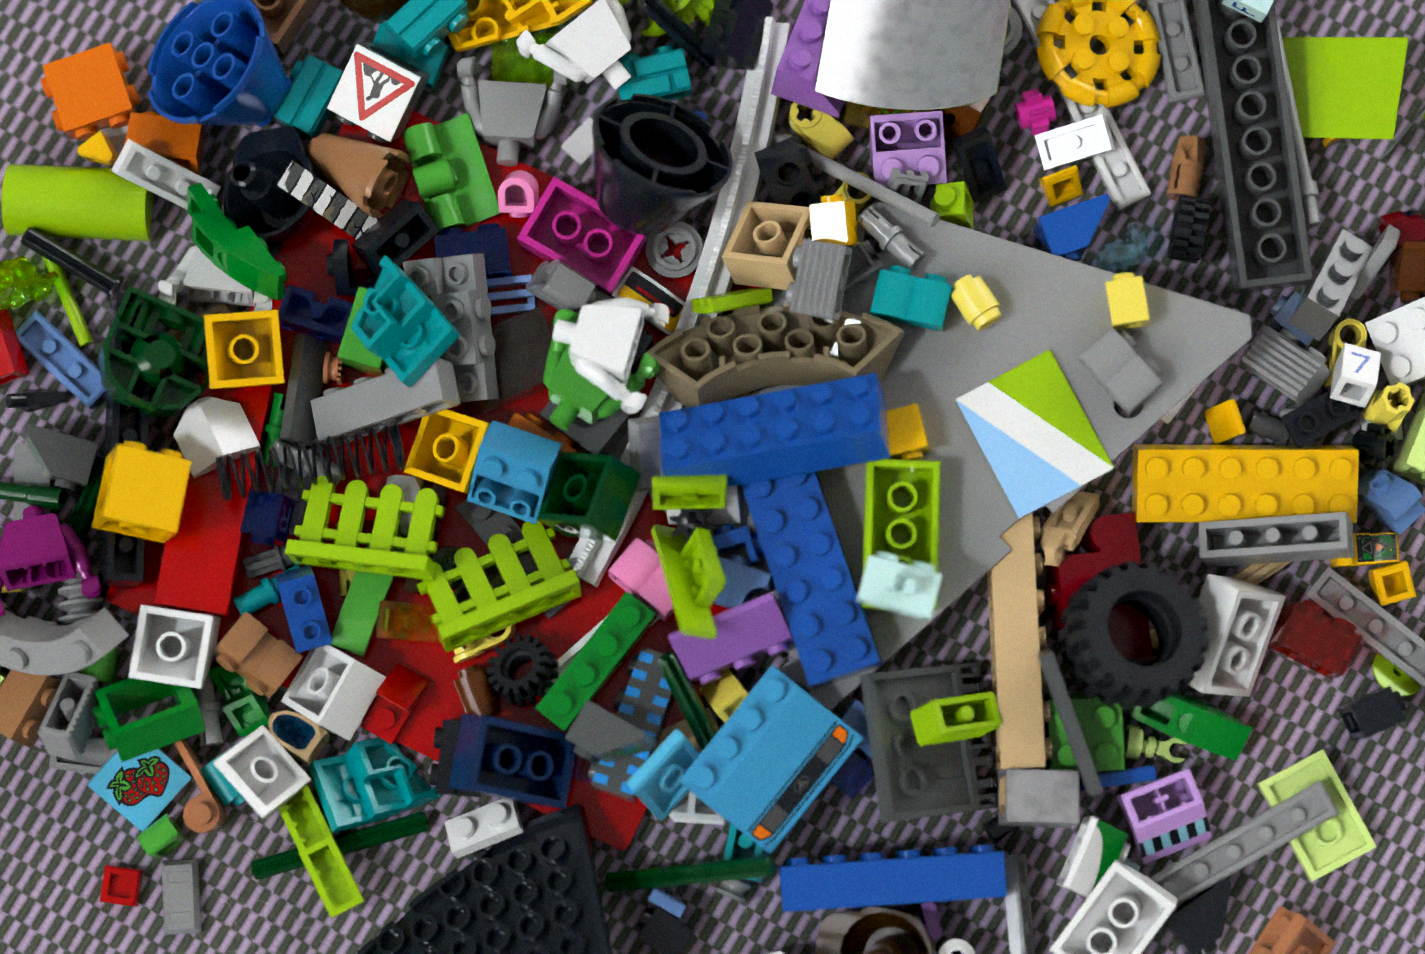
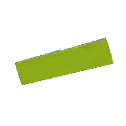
[279,783,365,918]

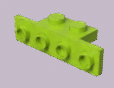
[651,524,726,640]

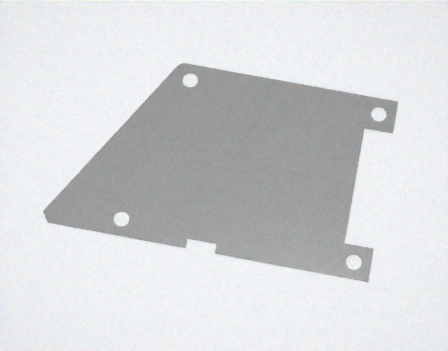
[609,202,1252,711]

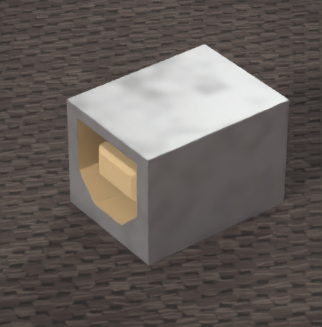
[998,769,1079,828]

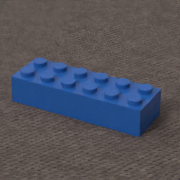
[660,373,890,487]
[741,471,884,689]
[779,845,1007,912]

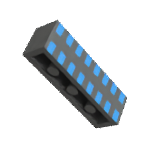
[588,647,675,804]

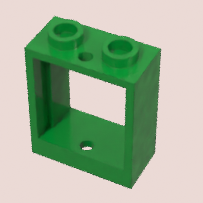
[92,678,206,762]

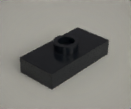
[952,125,1007,203]

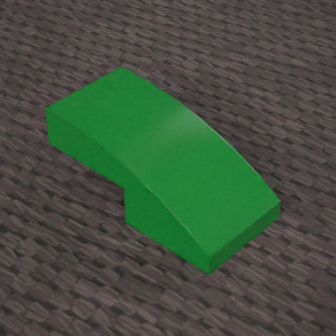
[208,663,271,738]

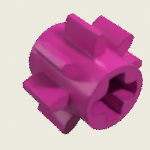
[1014,88,1057,136]

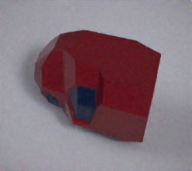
[1378,210,1425,251]

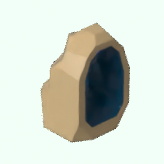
[268,710,330,766]

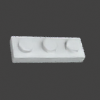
[111,139,221,210]

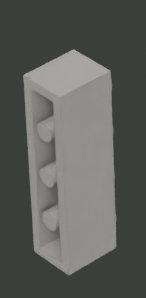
[310,358,461,447]
[1199,512,1354,567]

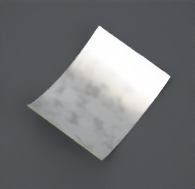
[815,0,1011,110]

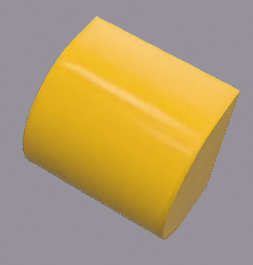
[1368,560,1416,606]

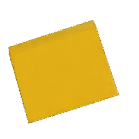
[77,130,119,166]
[1038,165,1083,207]

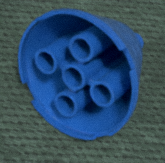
[147,0,291,127]

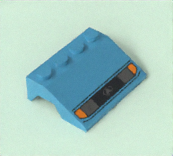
[679,665,864,854]

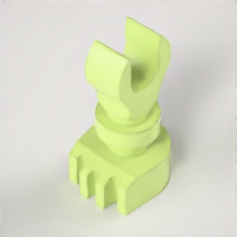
[1123,725,1187,763]

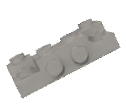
[403,253,499,402]

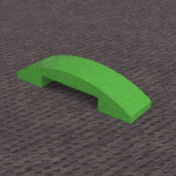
[330,532,407,658]

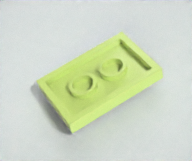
[1257,749,1377,882]

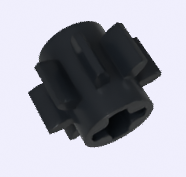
[1351,423,1397,470]
[669,509,716,545]

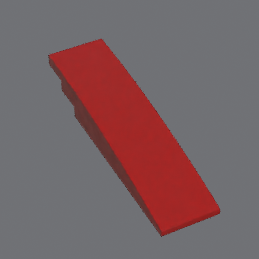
[154,333,284,616]

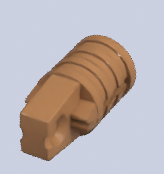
[1166,135,1205,201]

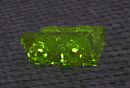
[492,33,564,89]
[0,255,60,310]

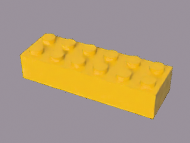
[1132,444,1359,523]

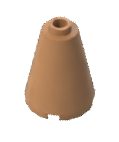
[306,133,410,218]

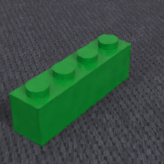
[535,591,658,733]

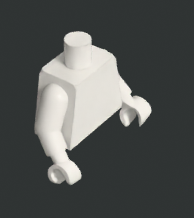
[516,0,632,90]
[158,245,272,311]
[552,297,670,414]

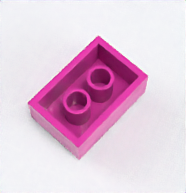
[517,177,649,298]

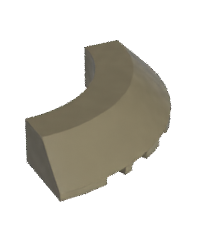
[644,301,904,408]

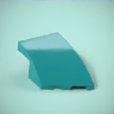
[351,255,460,388]
[308,737,441,833]

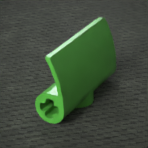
[402,113,500,235]

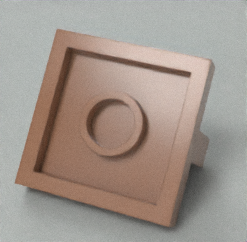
[1248,905,1336,954]

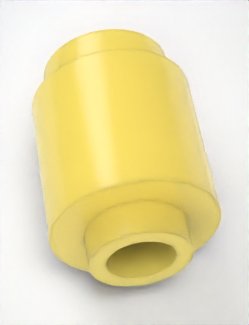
[950,274,1002,331]

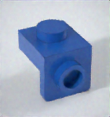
[712,525,764,566]

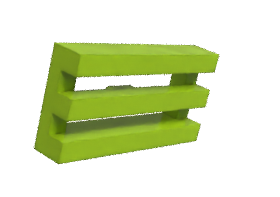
[691,288,773,313]
[652,475,727,510]

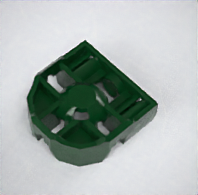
[99,285,209,418]

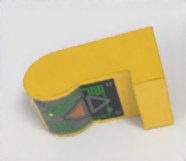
[1330,533,1400,569]

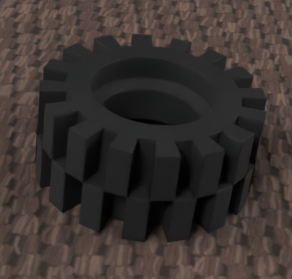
[1168,194,1210,264]
[487,634,559,707]

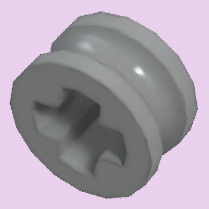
[715,880,751,903]

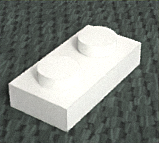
[1035,114,1115,170]
[444,799,524,859]

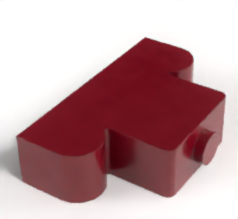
[1045,512,1153,659]

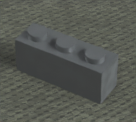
[1288,229,1374,341]

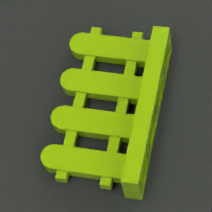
[285,476,445,581]
[417,521,581,653]

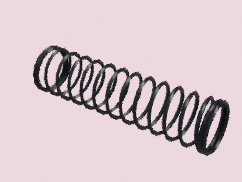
[215,424,406,502]

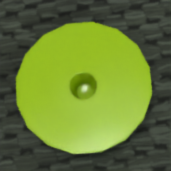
[1372,653,1421,697]

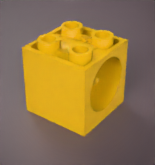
[92,441,191,543]

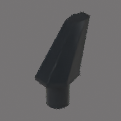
[6,389,67,412]

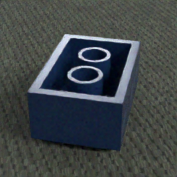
[448,714,576,809]

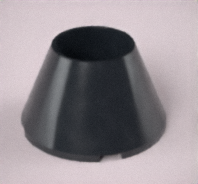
[592,94,733,235]

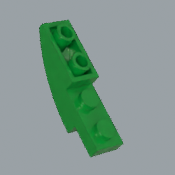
[188,182,287,300]
[1125,693,1253,761]

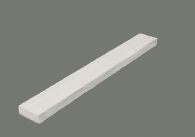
[1012,0,1151,211]

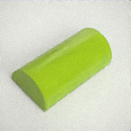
[1,164,154,242]
[862,459,941,612]

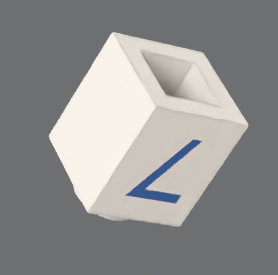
[1330,343,1381,408]

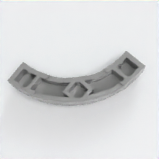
[0,602,129,675]

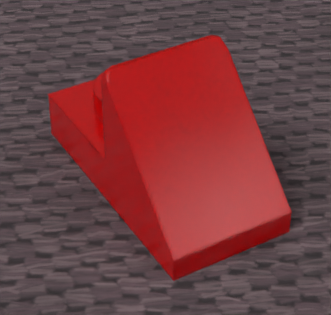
[360,663,429,745]

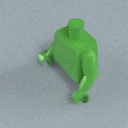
[543,309,660,431]

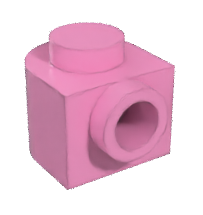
[498,170,539,218]

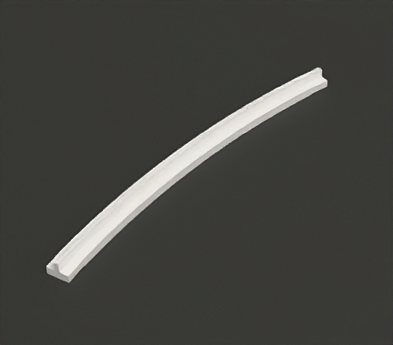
[568,17,792,587]

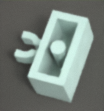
[856,551,942,621]

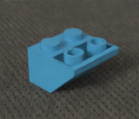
[467,420,562,524]

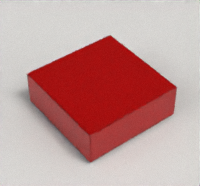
[99,865,144,907]

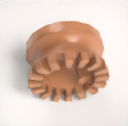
[323,351,346,385]

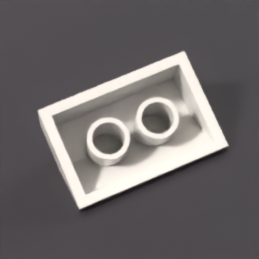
[1189,574,1286,697]
[1050,860,1178,954]

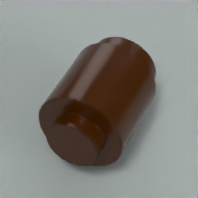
[453,663,500,716]

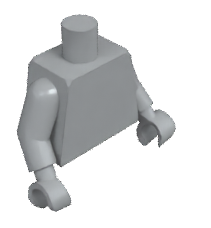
[457,57,569,166]

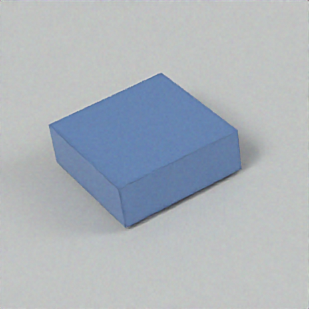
[648,888,687,918]

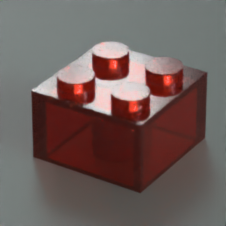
[1268,600,1364,679]

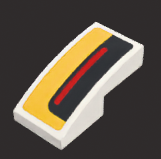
[612,266,685,336]

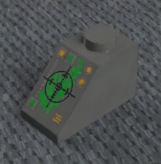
[21,423,98,492]
[565,699,659,763]

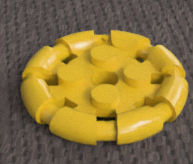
[1036,0,1161,108]

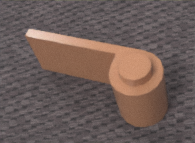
[174,738,227,833]

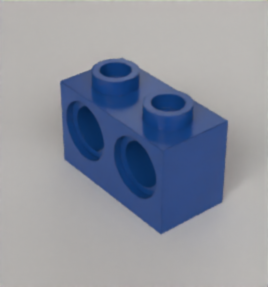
[275,565,333,653]

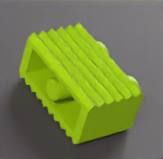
[910,692,1002,747]

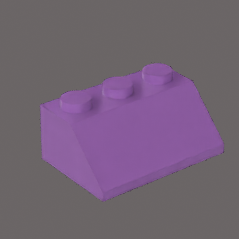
[771,0,845,118]
[668,593,794,685]

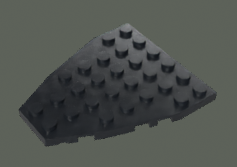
[357,803,613,954]

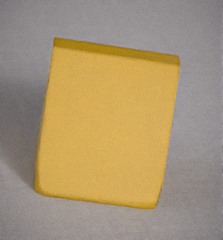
[1204,398,1246,444]

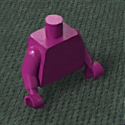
[0,506,102,616]

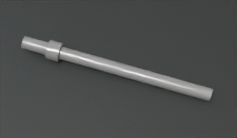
[1277,22,1321,227]
[771,131,940,227]

